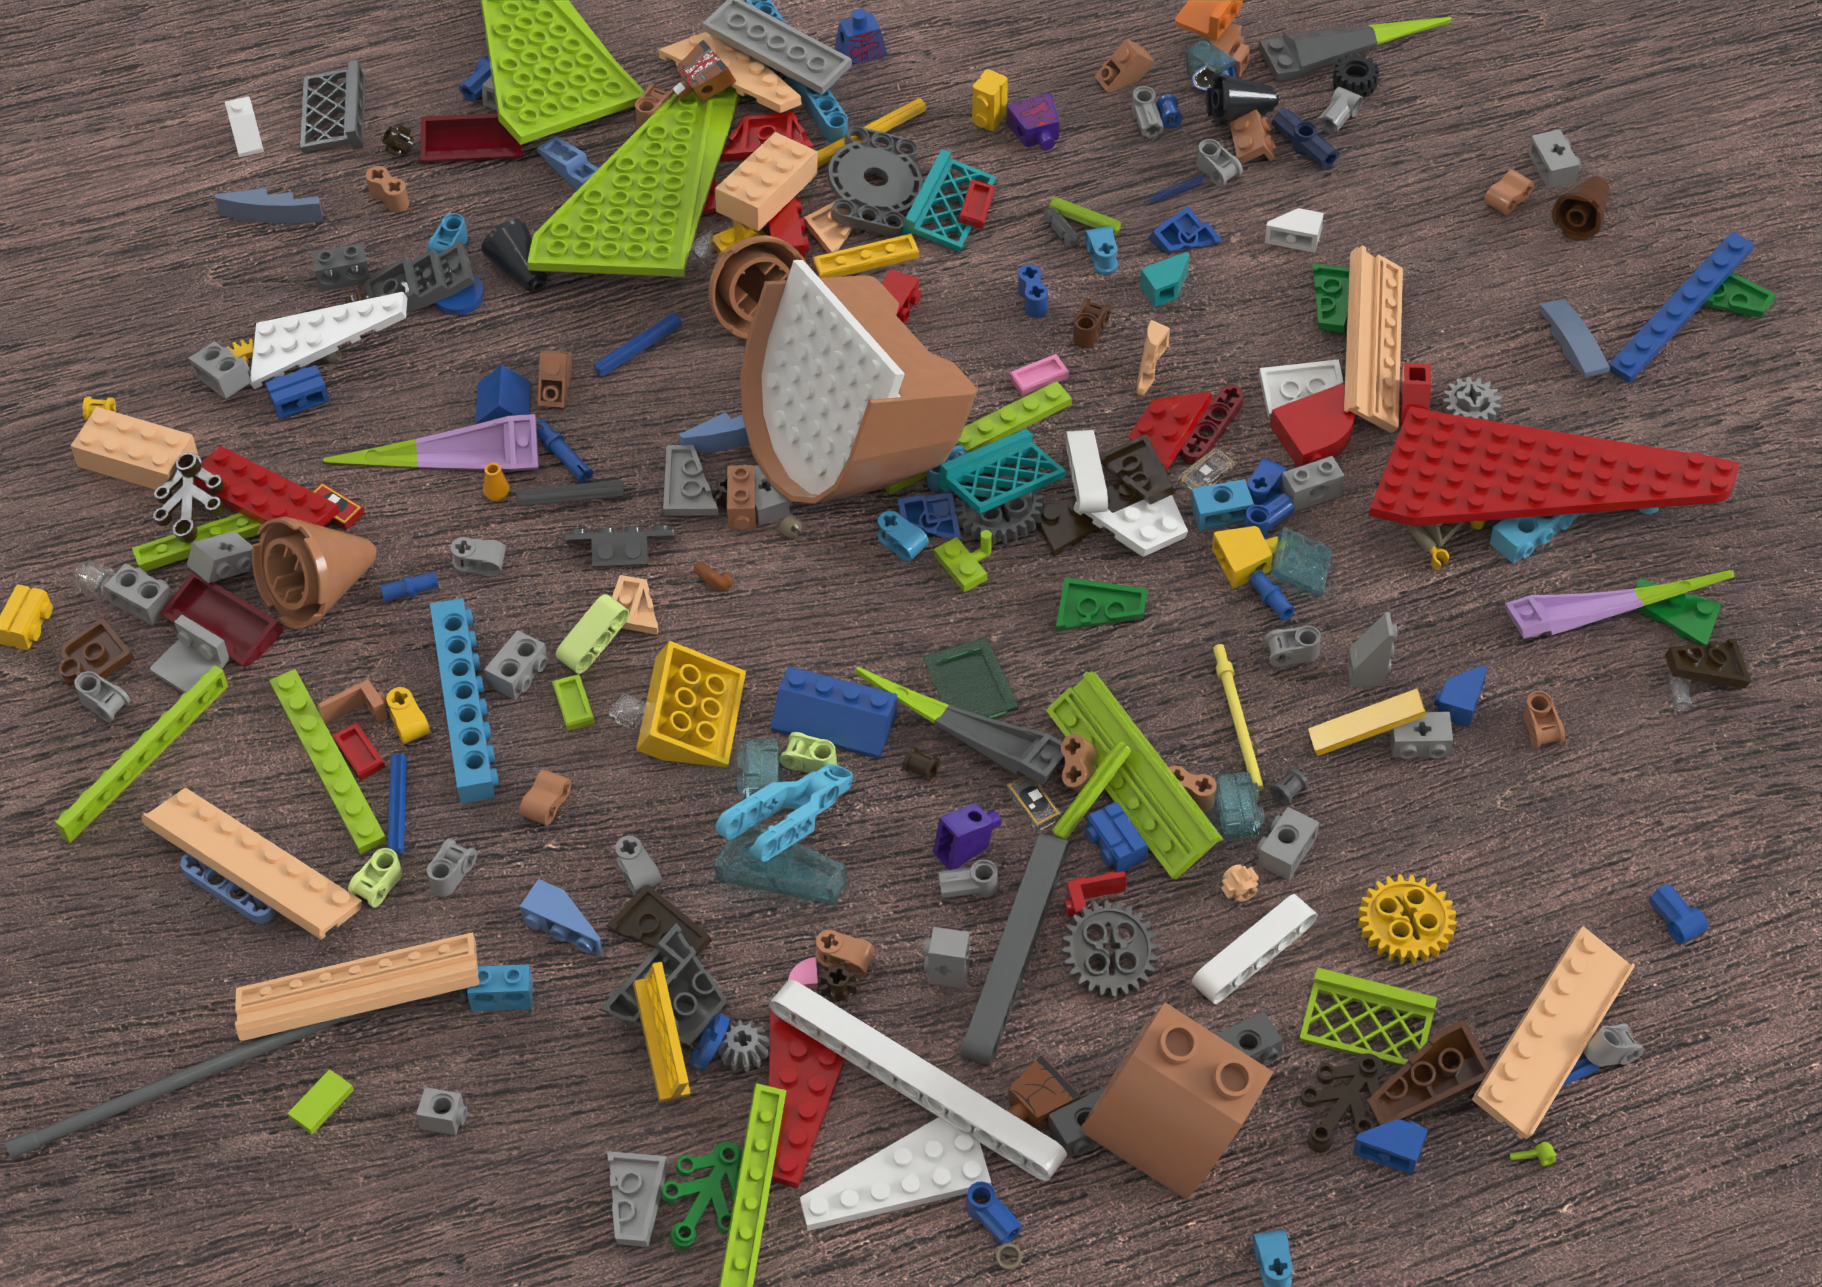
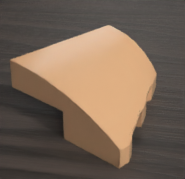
[1136,320,1170,396]

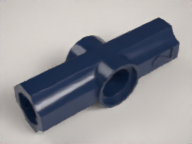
[1272,107,1339,169]

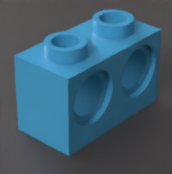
[467,964,533,1011]

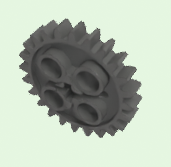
[955,474,1044,544]
[1060,900,1159,999]

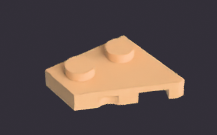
[804,201,854,253]
[612,575,659,635]

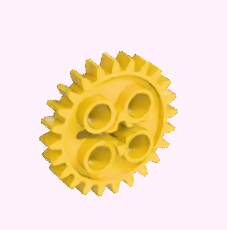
[1358,874,1457,965]

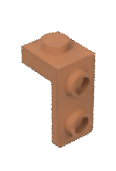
[727,465,756,530]
[317,679,388,724]

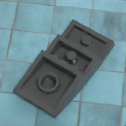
[364,241,475,313]

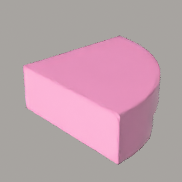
[788,957,818,989]

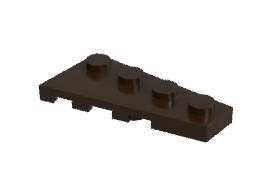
[1037,482,1144,557]

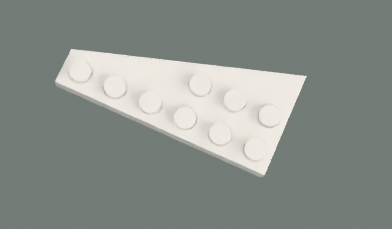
[250,292,407,389]
[800,1117,991,1231]

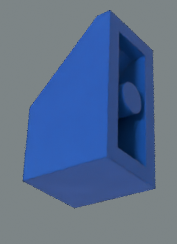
[1433,665,1488,727]
[1353,1119,1428,1175]

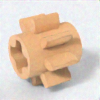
[1221,865,1259,902]

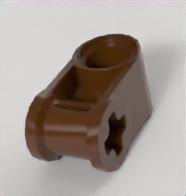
[1073,298,1111,348]

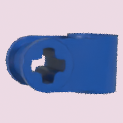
[1247,458,1290,505]

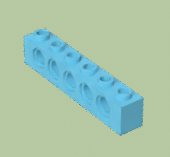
[1490,513,1588,564]

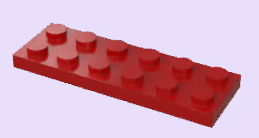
[195,446,340,526]

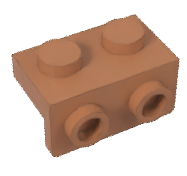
[1230,110,1276,164]

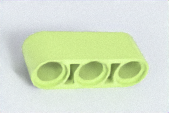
[556,594,630,674]

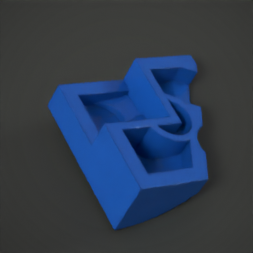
[1148,206,1222,253]
[898,492,961,541]

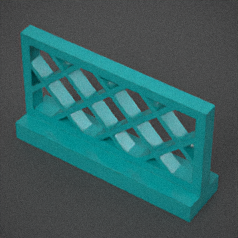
[902,149,996,252]
[938,429,1066,514]

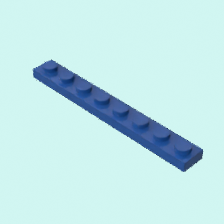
[1609,231,1754,383]

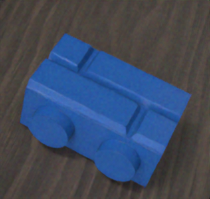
[265,365,329,419]
[1085,802,1148,873]

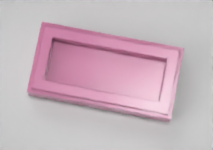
[1009,354,1069,396]

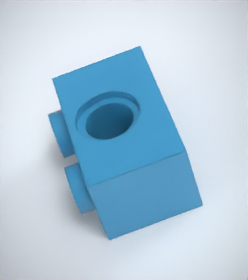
[1190,479,1254,531]

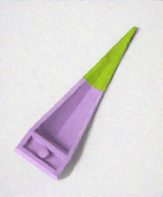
[323,414,539,472]
[1505,570,1734,639]

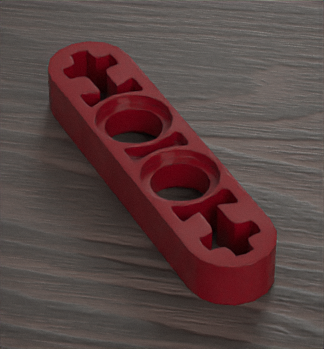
[1181,384,1244,465]

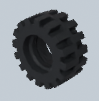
[1333,54,1379,97]

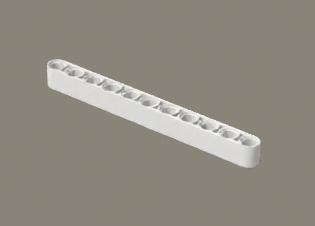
[769,979,1067,1181]

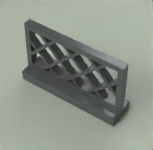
[300,60,366,153]

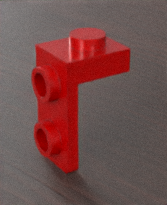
[1064,871,1127,926]

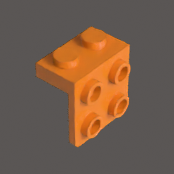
[1175,0,1243,41]

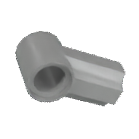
[1131,86,1164,139]
[1318,87,1363,134]
[939,860,999,898]

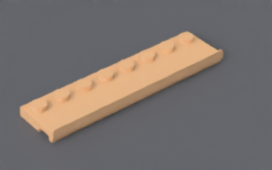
[1344,245,1403,434]
[142,788,362,940]
[1472,926,1635,1139]
[235,932,479,1041]

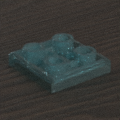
[1271,527,1332,597]

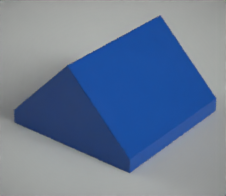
[475,365,532,424]

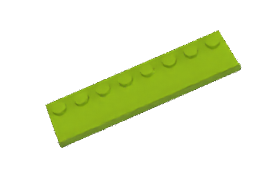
[1046,671,1223,880]

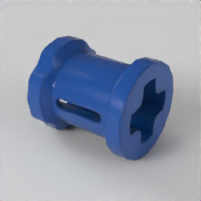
[1156,94,1183,128]

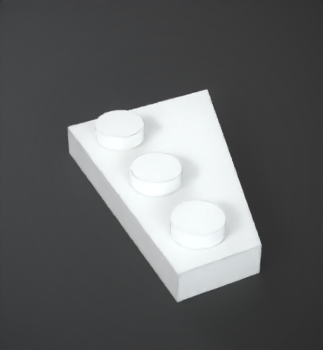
[1259,359,1344,419]

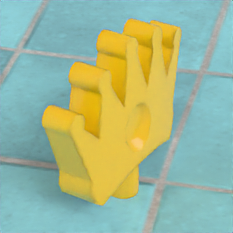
[227,339,254,364]

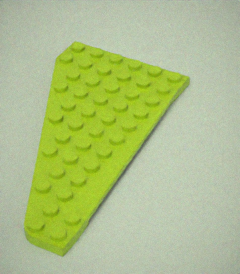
[480,0,645,145]
[527,86,740,277]

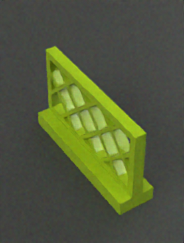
[1299,967,1437,1067]

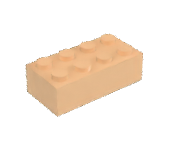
[715,132,817,231]
[71,407,198,495]

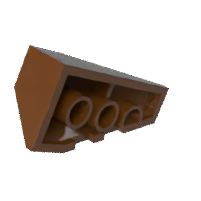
[1367,1019,1490,1126]

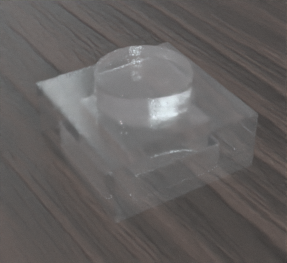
[609,692,646,730]

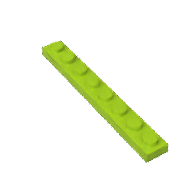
[885,381,1072,495]
[55,665,228,843]
[269,669,387,854]
[719,1083,786,1287]

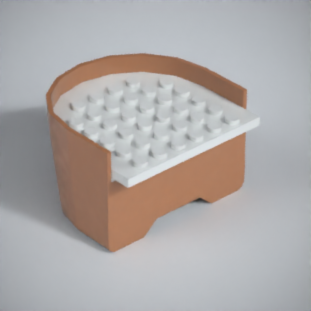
[740,260,977,503]

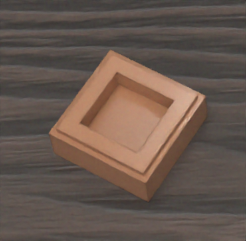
[1231,43,1250,78]

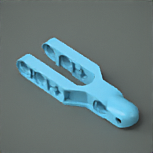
[715,764,853,862]

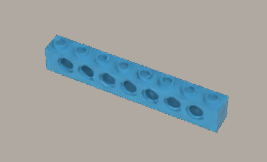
[430,598,499,803]

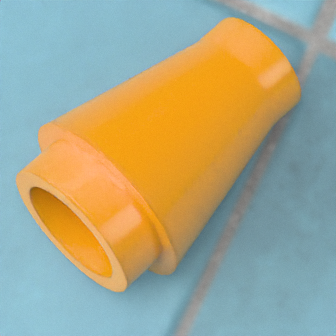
[483,462,510,501]

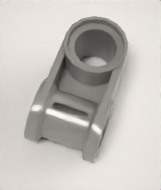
[1196,139,1243,187]
[450,537,506,577]
[1264,626,1321,667]
[74,671,131,723]
[615,836,662,895]
[427,838,477,897]
[1584,1023,1644,1067]

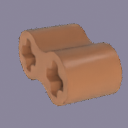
[366,166,409,213]
[1484,169,1534,216]
[1061,734,1097,793]
[1169,766,1217,812]
[519,769,571,826]

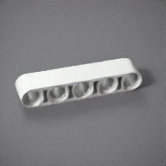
[1066,430,1108,513]
[1192,894,1318,1004]

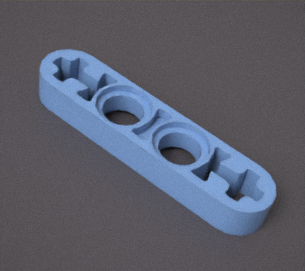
[180,853,276,924]

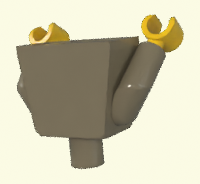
[1407,521,1487,570]

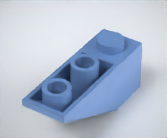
[520,879,603,956]

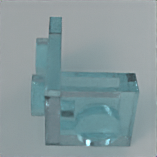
[1185,39,1235,77]

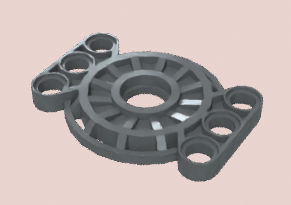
[828,126,923,237]

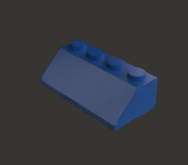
[771,666,898,759]

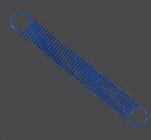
[1144,173,1210,206]

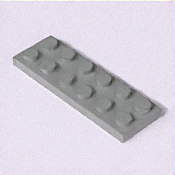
[702,0,852,95]

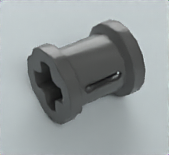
[1270,768,1309,806]

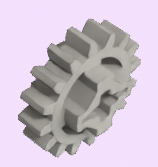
[1442,377,1501,421]

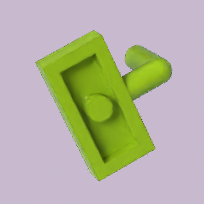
[934,530,992,592]

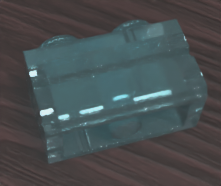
[737,739,779,799]
[1215,772,1265,840]

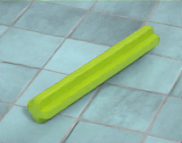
[1052,741,1131,840]

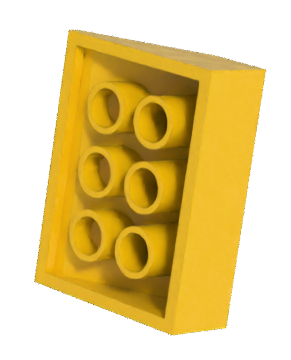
[636,641,746,768]

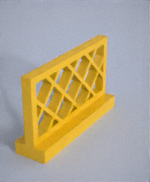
[633,962,691,1102]

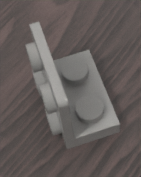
[150,615,230,693]

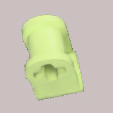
[779,732,837,773]
[348,848,402,907]

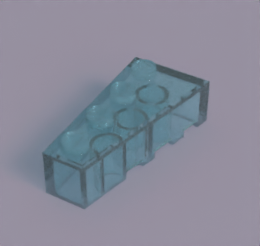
[713,824,849,905]

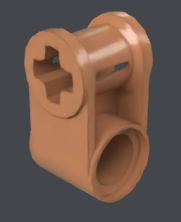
[635,84,674,128]
[1523,691,1565,748]
[815,930,875,978]

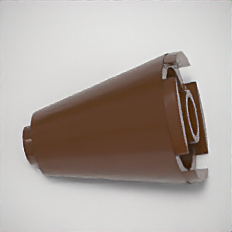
[1552,176,1609,240]

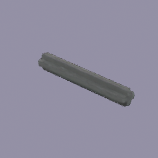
[516,480,625,506]

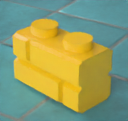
[972,69,1008,131]
[0,584,53,650]

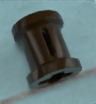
[902,746,940,782]

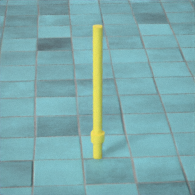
[1213,644,1264,792]

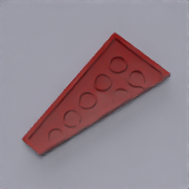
[769,1008,846,1189]

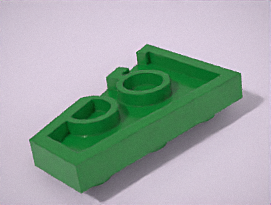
[1313,263,1350,333]
[1702,273,1776,318]
[1056,577,1148,631]
[1636,578,1721,646]

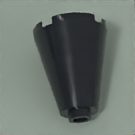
[1206,73,1279,124]
[481,219,547,292]

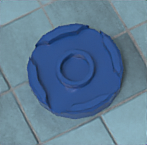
[434,274,484,315]
[689,1013,730,1072]

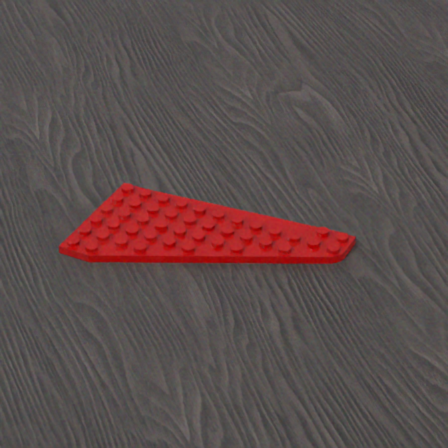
[1369,406,1740,526]

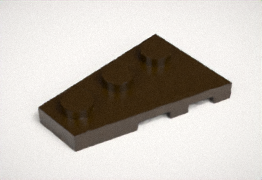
[1099,434,1175,505]
[1665,638,1751,689]
[606,884,712,957]

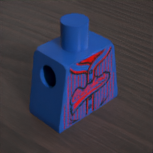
[835,9,887,65]

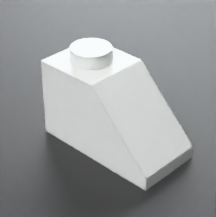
[225,96,264,157]
[1265,208,1324,253]

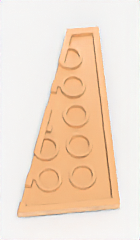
[659,32,801,113]

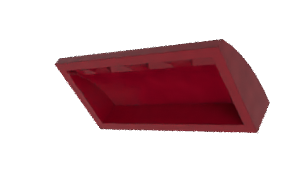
[420,113,523,163]
[159,571,284,667]

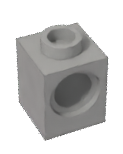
[416,1087,467,1135]

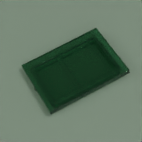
[923,637,1019,718]

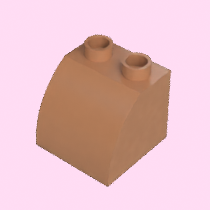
[1079,1002,1273,1200]

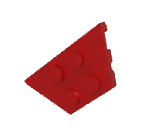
[719,112,814,162]
[1129,392,1213,471]

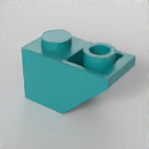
[1140,252,1190,307]

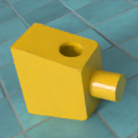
[1212,526,1283,589]

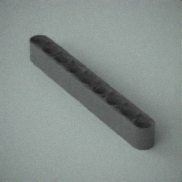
[961,833,1069,1066]

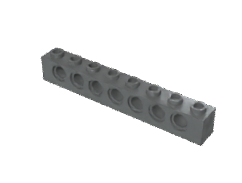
[1048,1011,1283,1159]

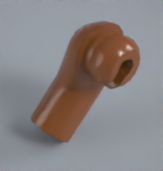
[694,562,733,591]

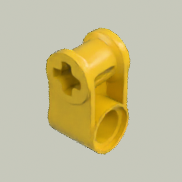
[386,687,431,744]

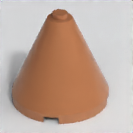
[708,236,807,339]
[252,517,376,629]

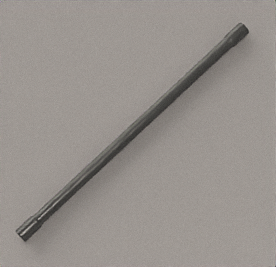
[5,1010,372,1159]

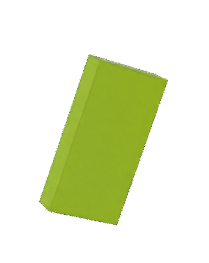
[552,674,595,731]
[287,1069,354,1135]

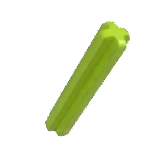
[1049,197,1121,235]

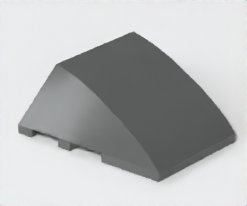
[599,923,728,1047]

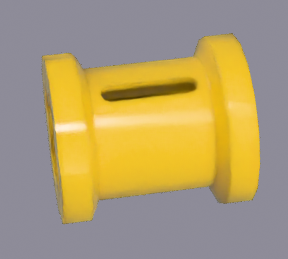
[82,396,116,420]

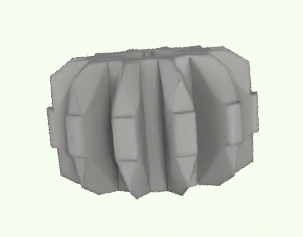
[717,1019,770,1073]

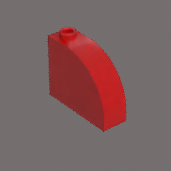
[1270,383,1355,467]

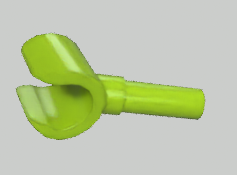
[1510,1142,1556,1166]

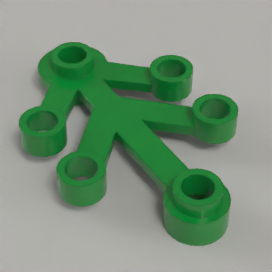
[661,1141,742,1250]

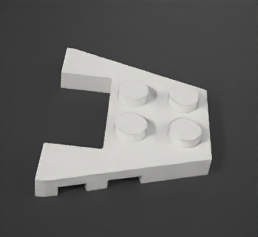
[1073,495,1188,557]

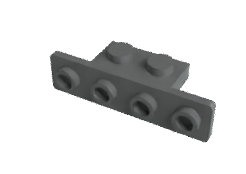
[564,525,676,567]

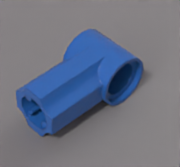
[459,56,492,102]
[1243,493,1295,539]
[1649,884,1708,944]
[966,1181,1022,1245]

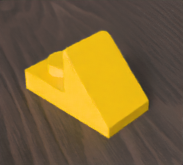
[710,219,767,254]

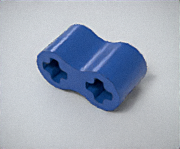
[1018,264,1048,318]

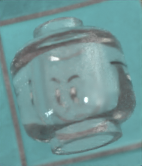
[74,560,115,600]

